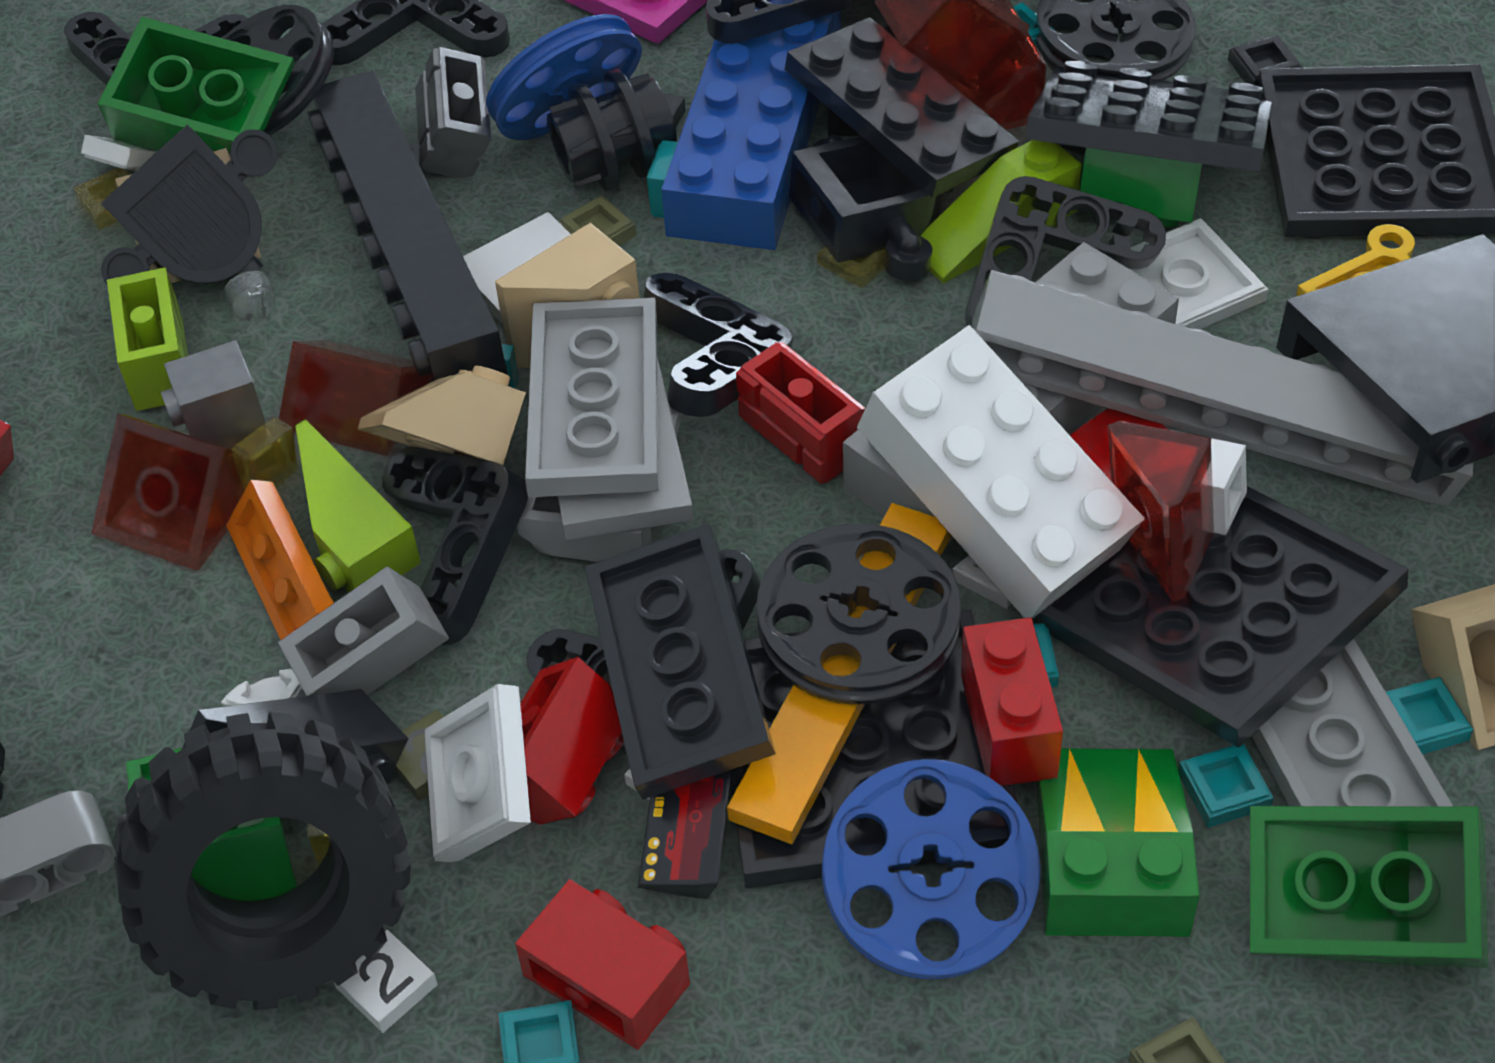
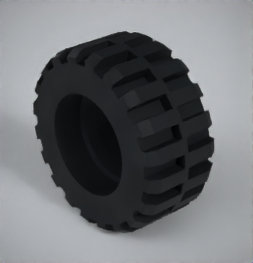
[114,711,411,1010]

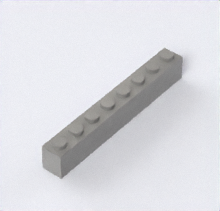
[972,270,1474,506]

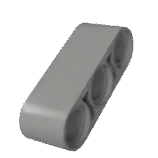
[0,791,116,917]

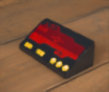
[637,769,732,899]

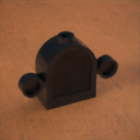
[101,125,278,288]
[789,135,954,281]

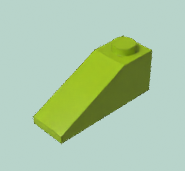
[920,140,1082,284]
[295,419,421,593]

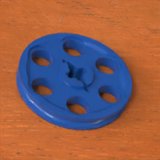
[486,14,642,140]
[822,759,1040,979]

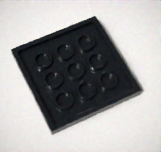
[1025,61,1272,172]
[1257,64,1495,237]
[1032,486,1409,748]
[730,609,1018,888]

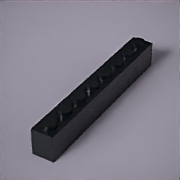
[307,70,508,382]

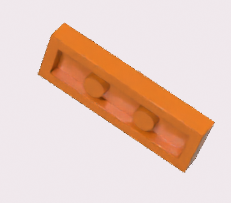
[226,480,334,640]

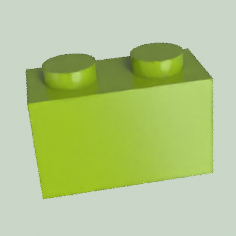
[107,267,188,411]

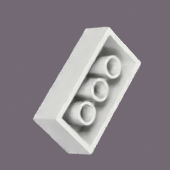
[857,325,1145,618]

